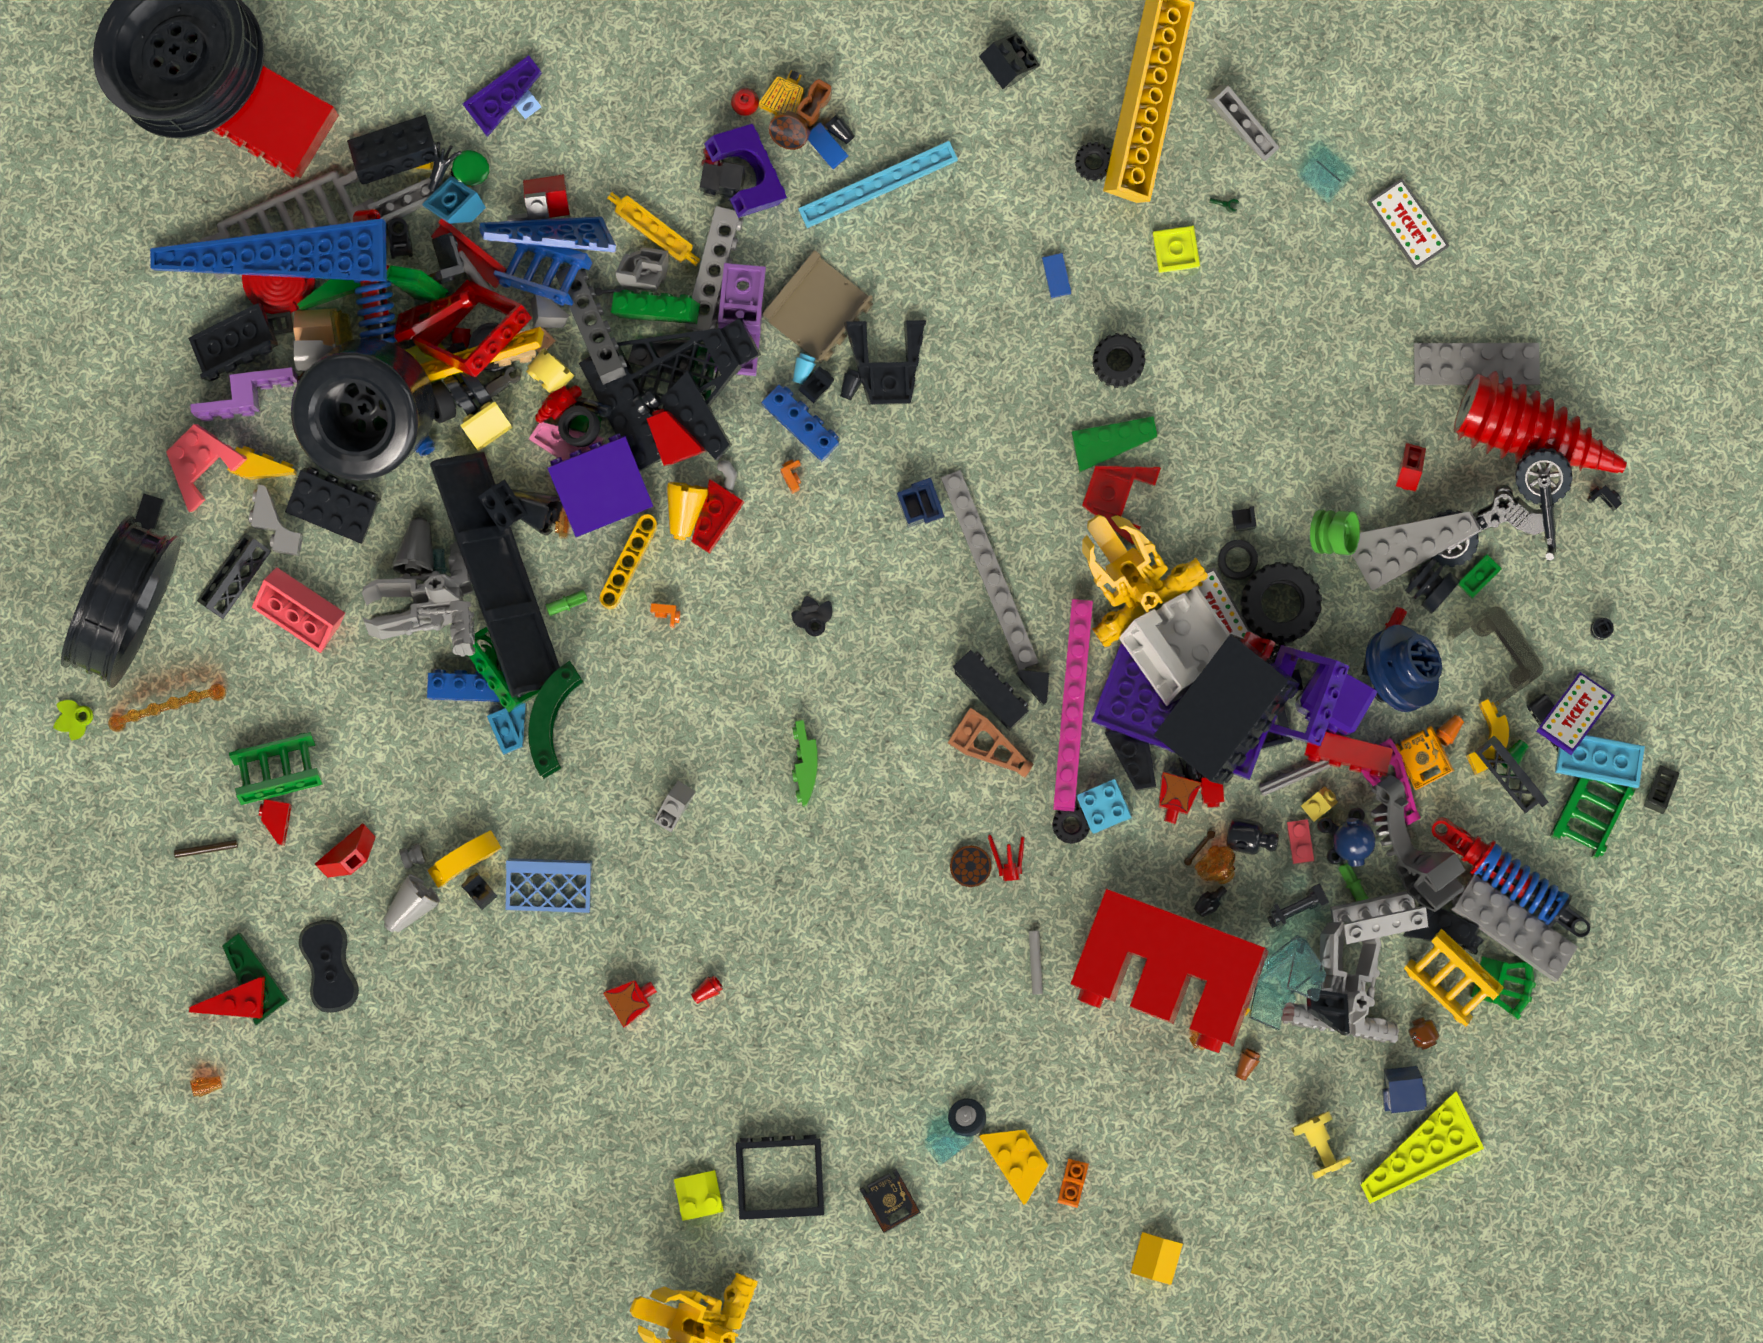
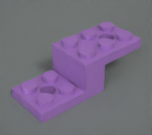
[715,263,766,376]
[190,367,298,421]

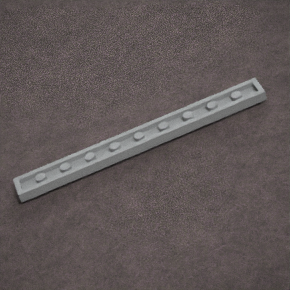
[941,470,1039,670]

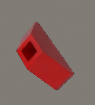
[315,823,376,878]

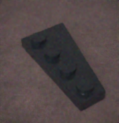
[659,371,732,460]

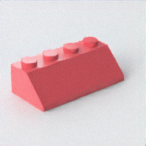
[252,567,345,653]

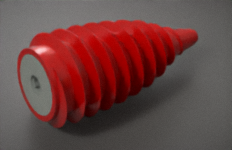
[1453,371,1627,473]

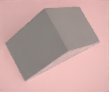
[531,294,570,328]

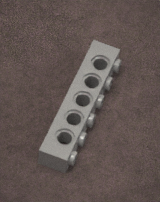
[685,206,743,331]

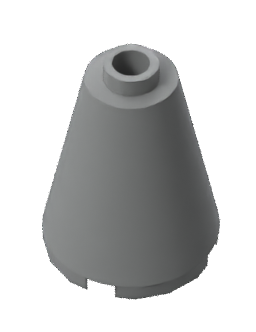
[383,874,440,932]

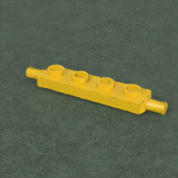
[607,192,701,266]

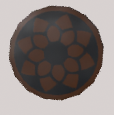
[768,111,810,150]
[950,845,992,887]

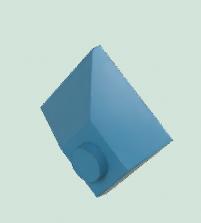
[422,176,486,223]

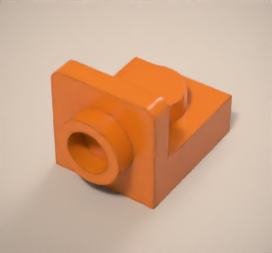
[780,459,801,494]
[650,603,680,628]

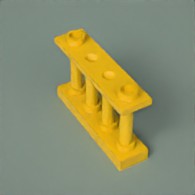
[1404,929,1504,1027]

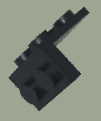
[428,233,464,284]

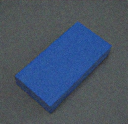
[1042,253,1071,299]

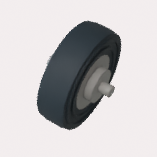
[948,1098,986,1137]

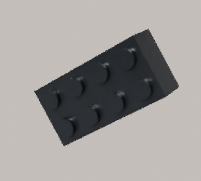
[952,650,1029,731]

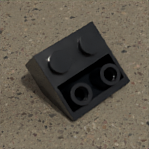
[979,33,1040,89]

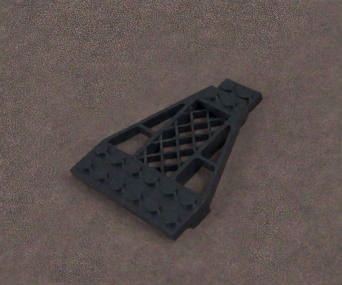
[579,318,761,472]

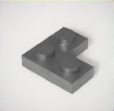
[507,192,550,221]

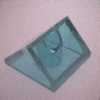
[1297,146,1356,204]

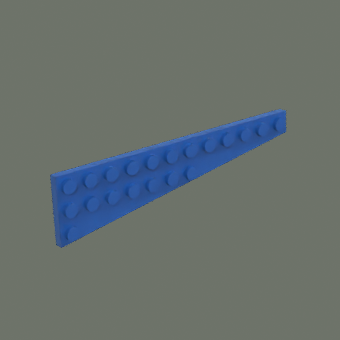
[150,219,387,282]

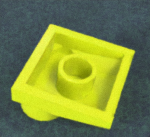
[674,1170,724,1221]

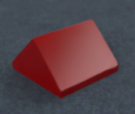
[523,174,570,218]

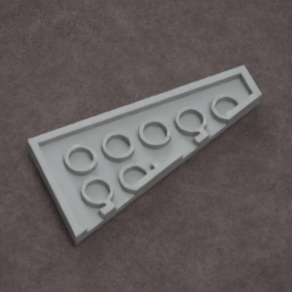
[1352,511,1481,591]

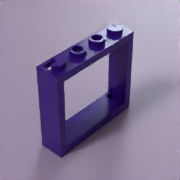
[1268,645,1350,746]

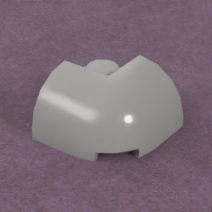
[616,248,669,294]
[294,340,338,371]

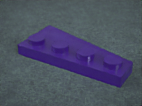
[462,55,542,137]

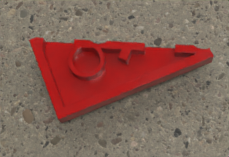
[189,977,265,1018]

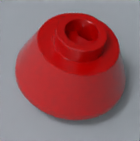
[731,88,759,116]

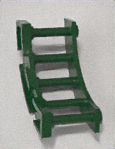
[528,660,584,779]

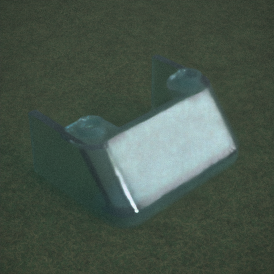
[1249,935,1326,1030]

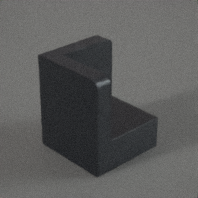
[1231,506,1257,532]

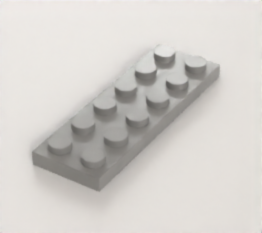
[1413,343,1540,385]
[1451,874,1578,982]

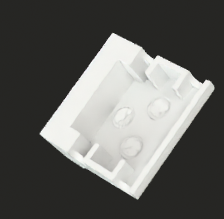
[1119,586,1230,706]

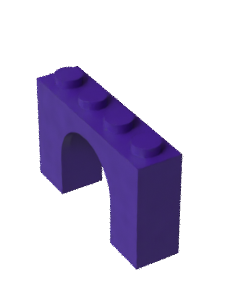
[704,123,787,218]

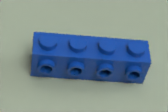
[762,385,839,462]
[427,669,500,702]

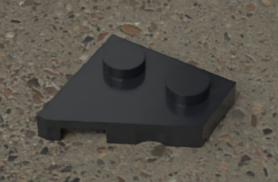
[1306,988,1350,1036]

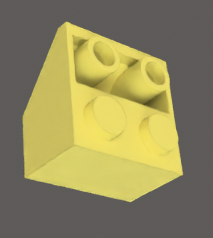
[460,402,512,451]

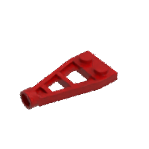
[394,290,475,342]

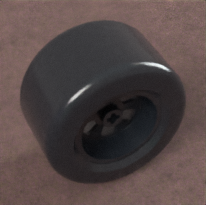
[291,338,435,480]

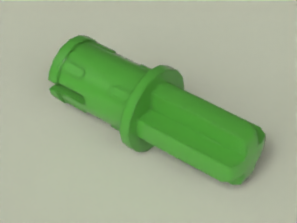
[545,590,588,617]
[1339,863,1369,902]

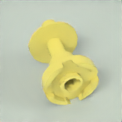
[1291,1111,1352,1179]

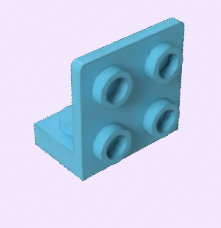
[1077,779,1132,834]

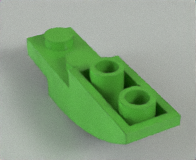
[792,720,818,807]

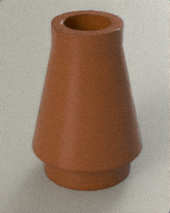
[1235,1048,1261,1081]

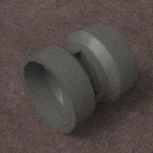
[399,843,426,869]

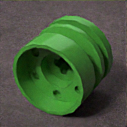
[1310,510,1360,555]

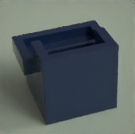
[897,477,945,528]
[1382,1066,1427,1114]

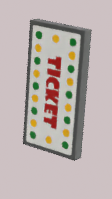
[1367,179,1450,270]
[1184,567,1251,638]

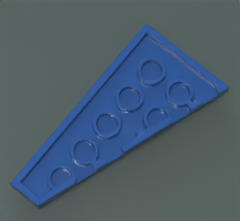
[479,216,616,252]

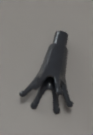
[428,141,462,191]

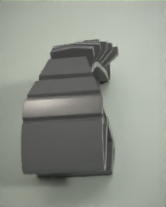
[1371,775,1465,912]

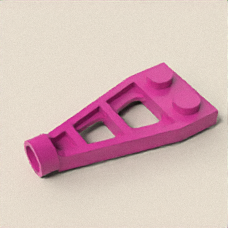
[1361,738,1421,826]

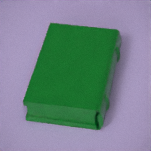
[387,265,448,302]

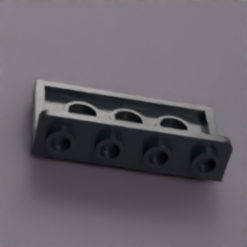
[347,114,434,185]
[188,303,278,382]
[285,466,381,544]

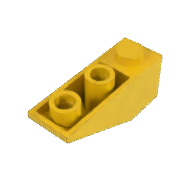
[227,446,297,480]

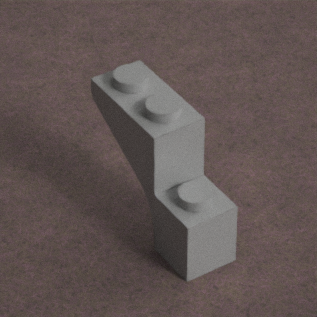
[249,485,303,556]

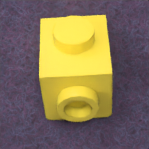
[1301,786,1338,822]

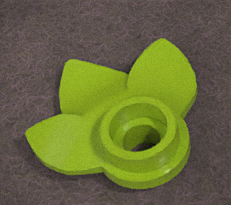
[53,700,94,741]

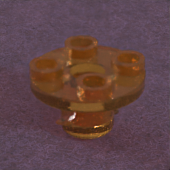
[1195,845,1235,884]

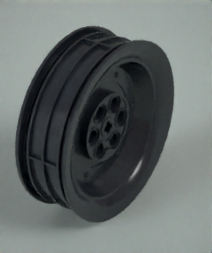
[93,0,264,139]
[61,515,181,688]

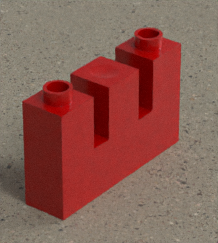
[1070,889,1269,1053]

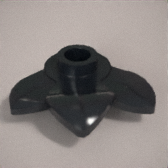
[791,596,832,637]

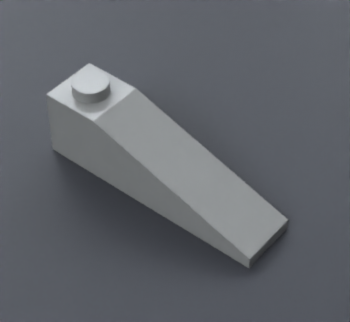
[1206,85,1280,161]
[365,178,444,226]

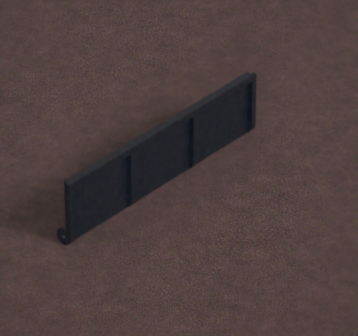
[430,452,560,698]

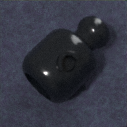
[1226,818,1279,855]

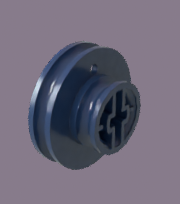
[1366,625,1442,712]

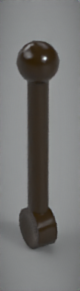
[1184,830,1215,866]

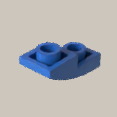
[808,123,848,169]

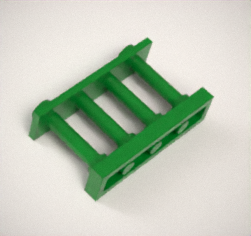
[229,732,323,805]
[1550,777,1636,859]

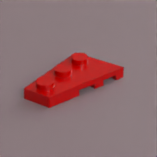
[691,479,745,554]

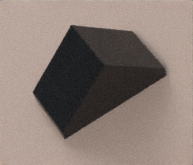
[1016,670,1049,706]

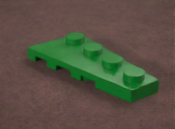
[1072,416,1158,473]

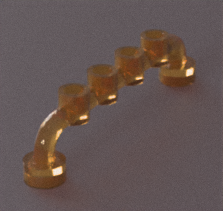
[108,684,227,732]

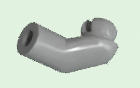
[717,460,737,491]

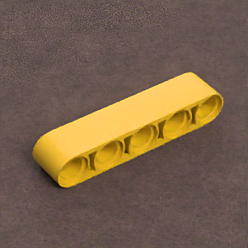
[599,514,658,609]

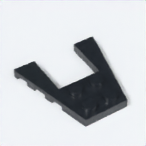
[844,320,926,405]

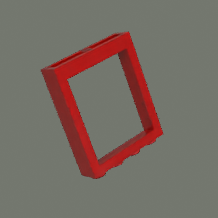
[412,280,532,378]

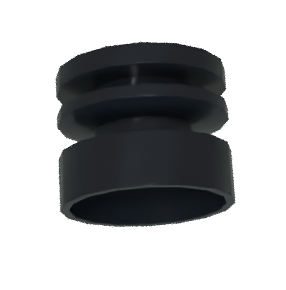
[1405,558,1460,614]

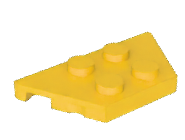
[979,1130,1048,1205]

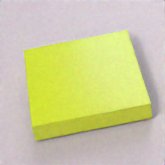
[1152,225,1200,273]

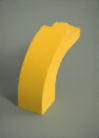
[1466,699,1509,775]
[427,830,502,888]

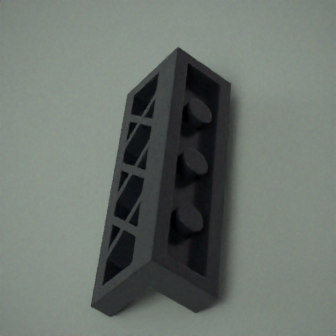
[197,533,271,619]
[1474,736,1549,814]

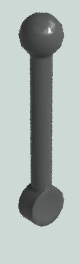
[594,287,636,296]

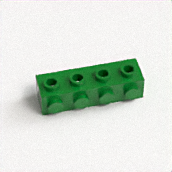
[611,290,700,324]

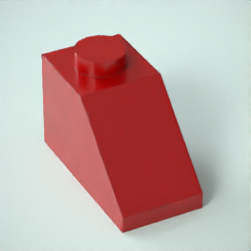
[1396,443,1426,492]
[259,799,292,846]

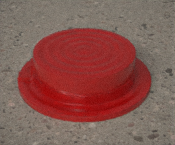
[242,275,315,314]

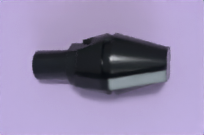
[1194,885,1227,918]

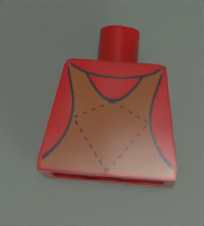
[1158,772,1202,824]
[603,980,657,1028]

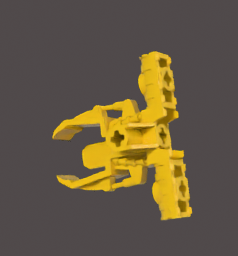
[1082,515,1208,647]
[630,1272,758,1343]

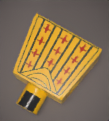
[759,70,804,115]

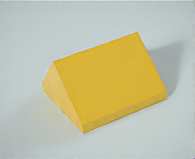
[1130,1232,1183,1285]

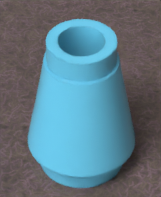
[792,353,816,384]

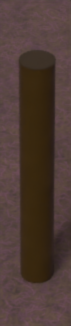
[174,840,238,858]

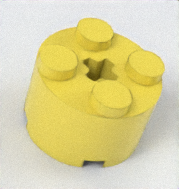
[526,348,575,394]

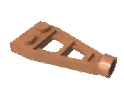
[948,708,1034,778]

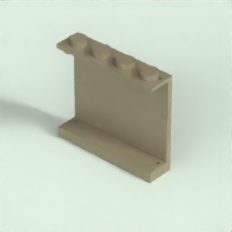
[762,250,873,364]

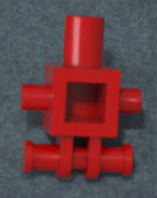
[535,385,582,423]

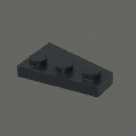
[1105,731,1157,791]

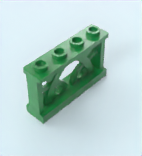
[467,627,540,712]

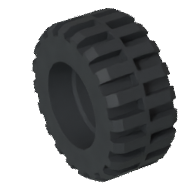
[1240,562,1322,644]

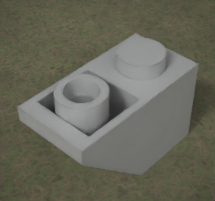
[654,781,696,832]

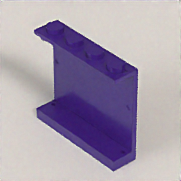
[547,434,654,537]

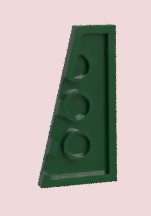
[222,933,290,1026]

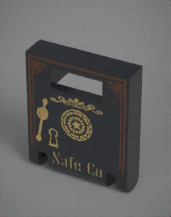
[859,1169,921,1234]

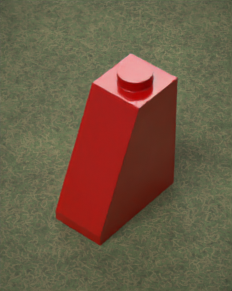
[647,409,706,466]

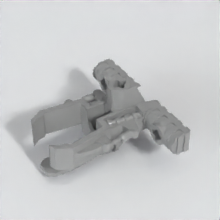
[362,541,475,656]
[1281,921,1399,1043]

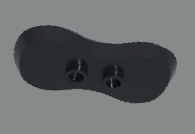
[299,920,359,1013]

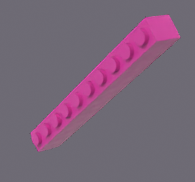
[1053,599,1093,812]

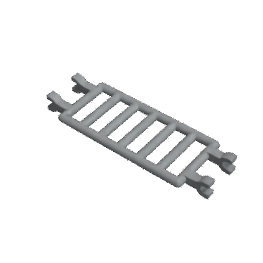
[199,170,374,280]

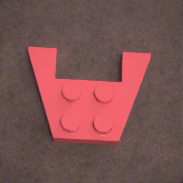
[166,424,247,512]

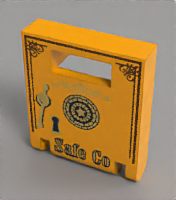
[1395,726,1455,790]

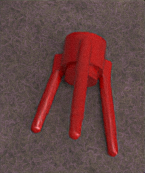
[988,835,1025,881]

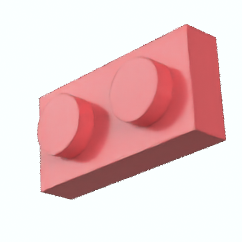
[1287,819,1314,864]

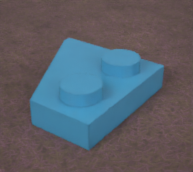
[487,703,526,755]

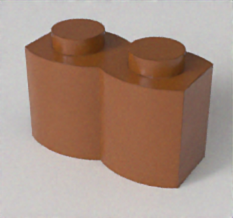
[797,79,832,126]

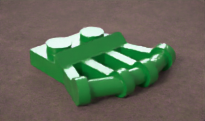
[1471,956,1536,1020]

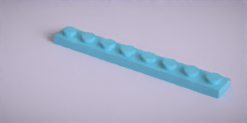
[798,141,958,228]

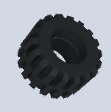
[1092,333,1146,388]

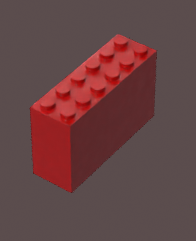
[212,66,339,179]

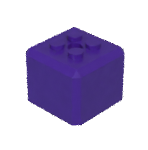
[1295,663,1377,737]

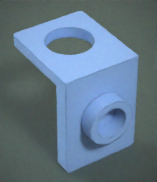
[515,89,541,119]

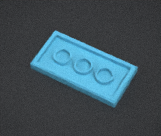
[1555,735,1645,788]

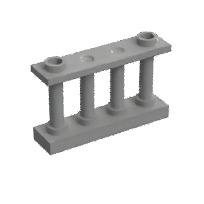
[1330,891,1428,944]

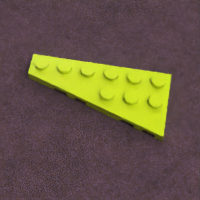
[1360,1091,1484,1204]

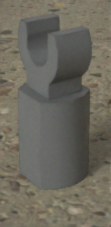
[484,367,521,398]

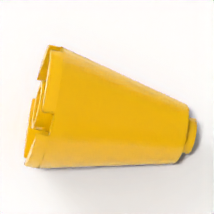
[667,482,708,540]

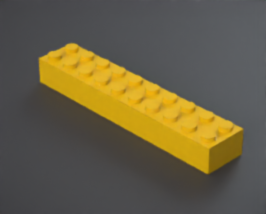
[1103,0,1195,203]

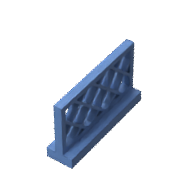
[505,858,592,913]

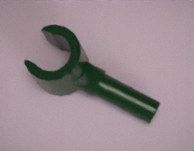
[1209,198,1239,213]

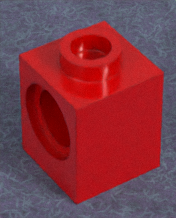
[1200,778,1225,808]

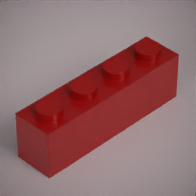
[1304,732,1393,778]

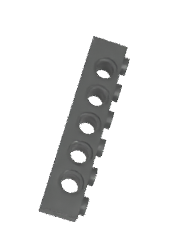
[555,266,627,385]

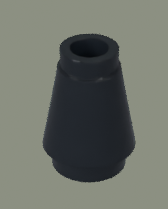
[825,114,855,145]
[840,368,862,400]

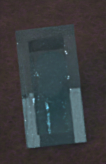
[925,1132,974,1166]

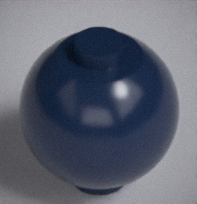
[1333,818,1376,867]

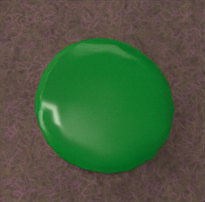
[451,150,490,187]

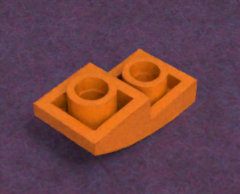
[1057,1158,1089,1208]

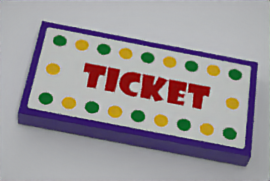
[1536,672,1615,755]

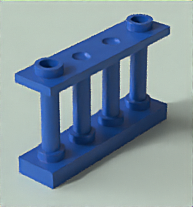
[494,243,592,306]

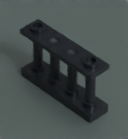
[1267,883,1329,931]

